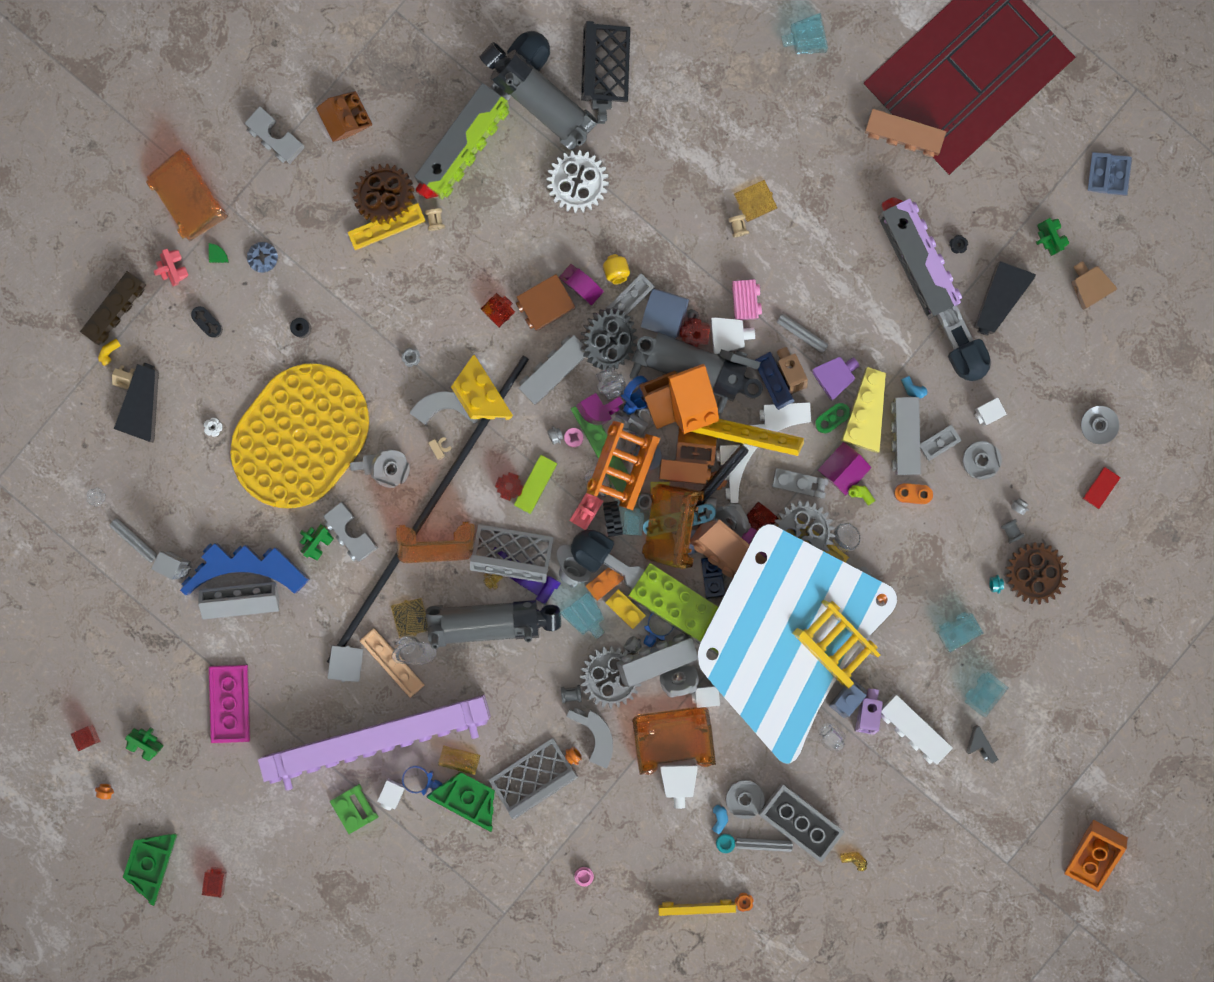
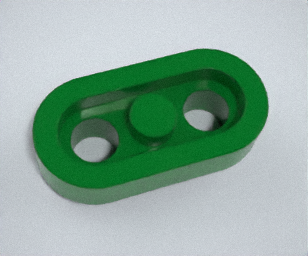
[815,403,850,434]

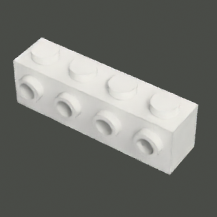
[881,694,953,765]

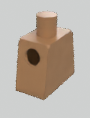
[1071,261,1117,310]
[777,347,808,394]

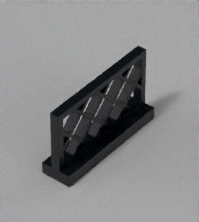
[581,21,631,102]

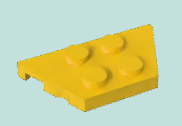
[451,355,513,420]

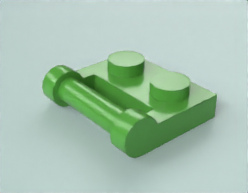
[330,784,379,834]

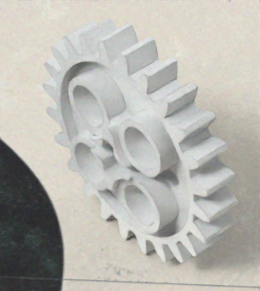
[547,150,609,213]

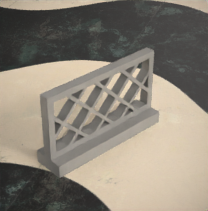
[470,524,554,583]
[489,738,579,819]

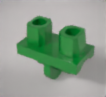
[1036,218,1069,256]
[300,524,334,560]
[125,727,164,761]

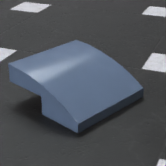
[1088,152,1132,196]
[641,288,689,338]

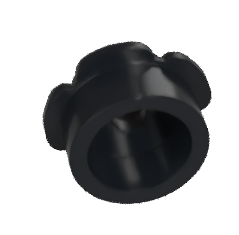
[949,235,968,254]

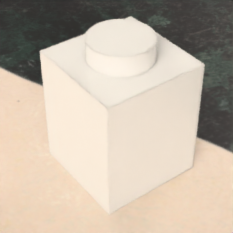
[974,398,1007,426]
[691,686,720,708]
[377,779,405,810]

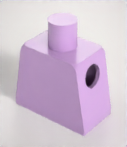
[855,688,883,735]

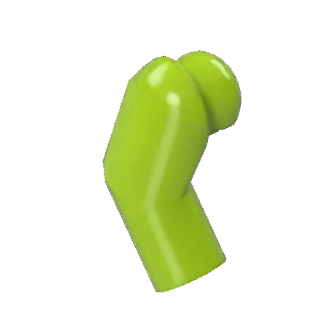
[848,485,876,506]

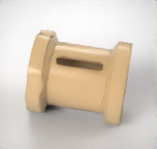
[425,208,445,231]
[729,215,749,238]

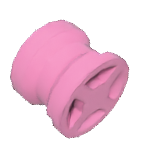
[564,428,583,447]

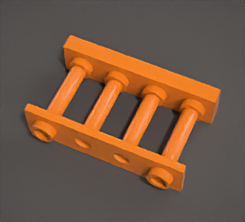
[586,421,660,510]

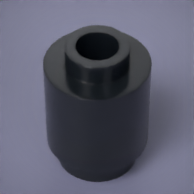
[290,318,312,338]

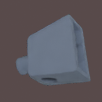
[829,678,867,718]

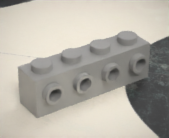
[519,335,586,405]
[890,397,921,475]
[198,582,280,619]
[616,634,698,687]

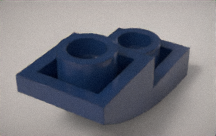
[701,558,725,599]

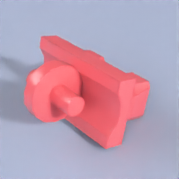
[153,249,188,287]
[569,493,604,530]

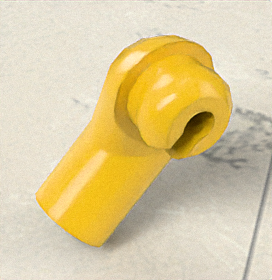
[98,338,121,366]

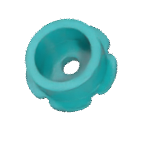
[989,575,1004,594]

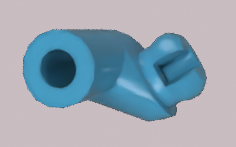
[901,376,928,399]
[712,805,729,835]

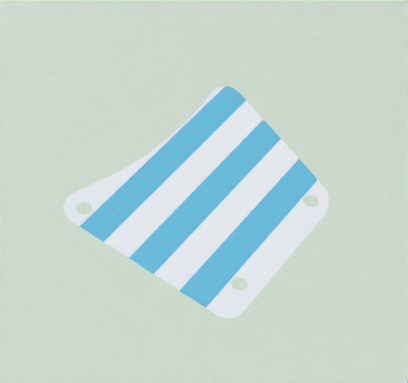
[698,525,897,764]

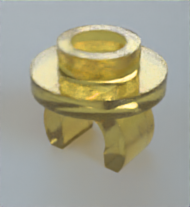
[483,573,503,590]

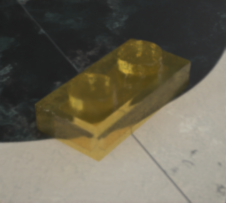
[438,745,481,775]

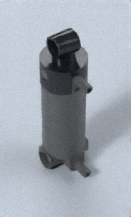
[479,42,598,150]
[630,332,763,414]
[425,600,562,649]

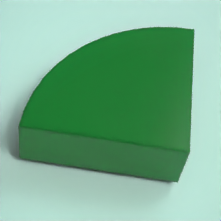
[209,243,229,263]

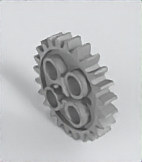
[774,501,835,552]
[580,646,641,709]

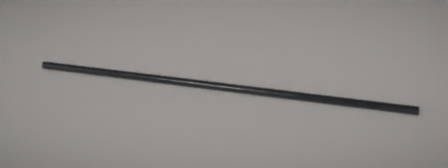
[327,355,529,663]

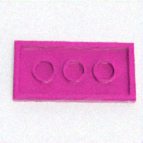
[209,665,250,743]

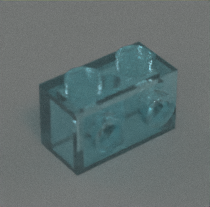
[937,612,984,653]
[964,672,1009,718]

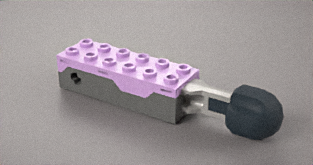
[878,197,991,381]

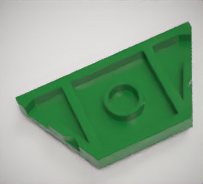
[426,771,495,832]
[123,833,178,906]

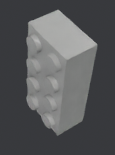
[758,783,844,863]

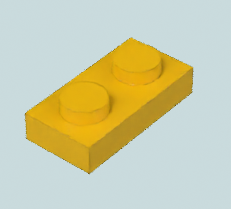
[605,589,646,629]

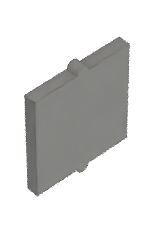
[327,645,363,682]

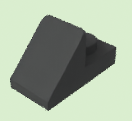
[966,725,999,764]

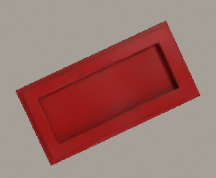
[1082,467,1121,509]

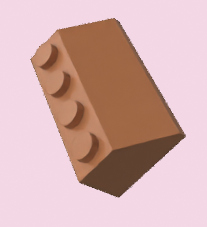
[689,519,767,579]

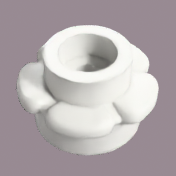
[204,418,223,437]

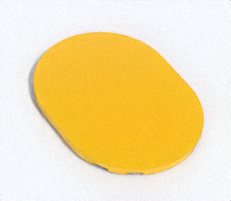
[230,363,369,508]

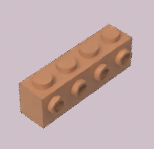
[865,109,946,157]

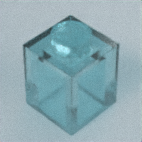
[623,508,644,536]

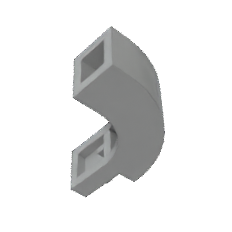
[410,392,478,425]
[566,707,613,769]

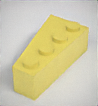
[841,367,886,453]

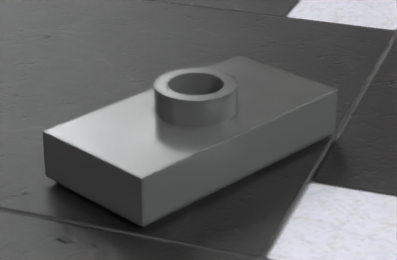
[719,349,761,369]

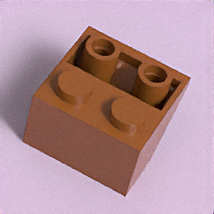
[316,91,373,142]
[675,428,717,466]

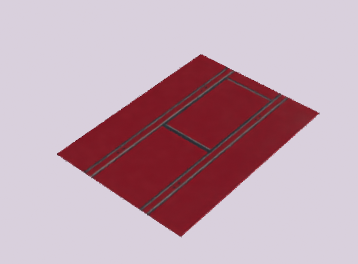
[863,0,1076,175]

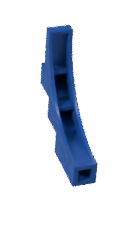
[180,543,310,596]

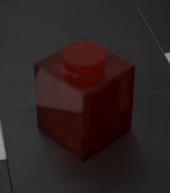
[71,724,101,752]
[202,867,227,898]

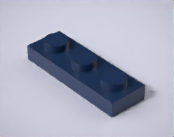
[755,352,795,410]

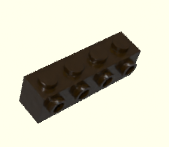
[80,271,146,345]

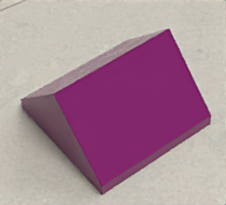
[818,442,871,496]

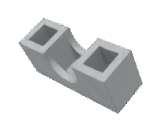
[245,106,305,164]
[323,502,378,562]
[151,551,191,580]

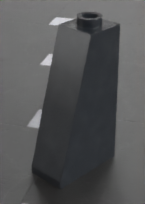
[974,261,1036,336]
[114,362,159,443]

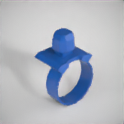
[621,375,648,415]
[643,613,674,648]
[402,766,443,796]

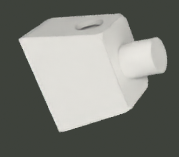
[711,318,755,355]
[660,764,697,809]

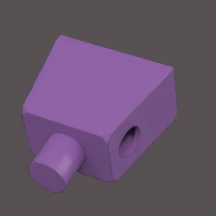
[811,357,860,401]

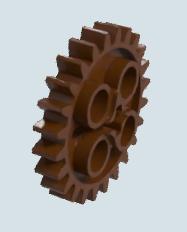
[353,163,415,225]
[1005,542,1069,605]

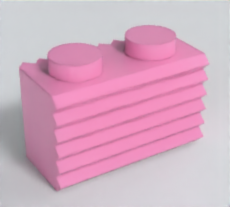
[732,279,762,320]

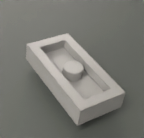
[920,425,962,461]

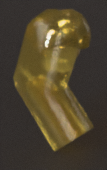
[840,852,868,871]

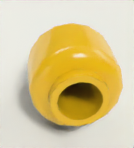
[603,254,630,284]

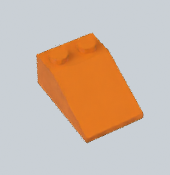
[668,364,719,434]
[1064,820,1128,892]

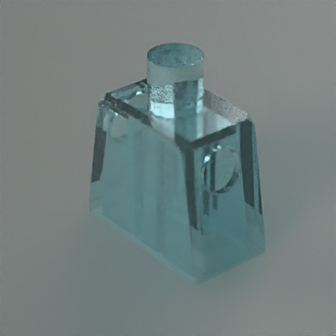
[781,13,828,54]
[561,591,605,639]

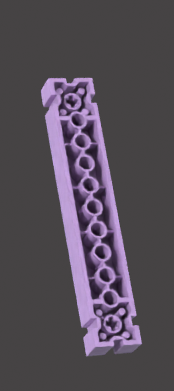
[258,695,491,791]

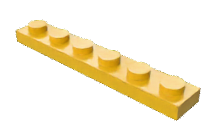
[691,419,804,456]

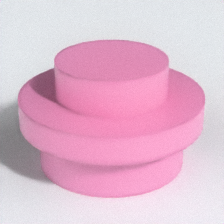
[574,867,594,886]

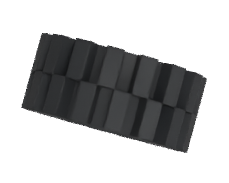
[602,501,623,537]

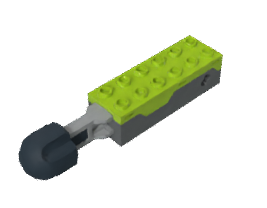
[415,31,550,200]
[571,530,719,656]

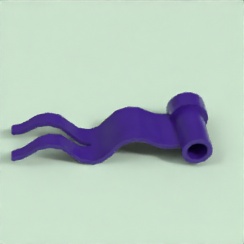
[493,547,561,605]

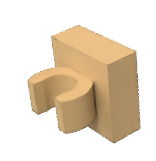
[112,365,134,390]
[428,437,452,460]

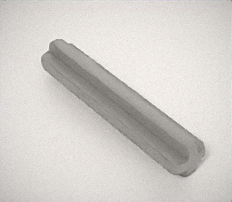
[777,314,828,353]
[110,519,157,562]
[736,838,793,852]

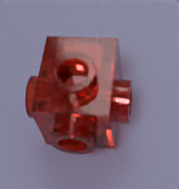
[480,293,515,328]
[680,318,710,347]
[495,472,524,501]
[747,502,779,532]

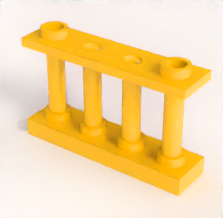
[792,600,880,688]

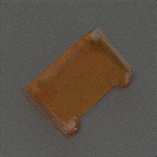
[146,148,228,241]
[642,483,704,569]
[395,521,475,563]
[632,707,716,775]

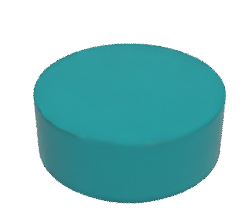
[716,833,735,854]

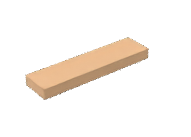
[360,628,425,698]

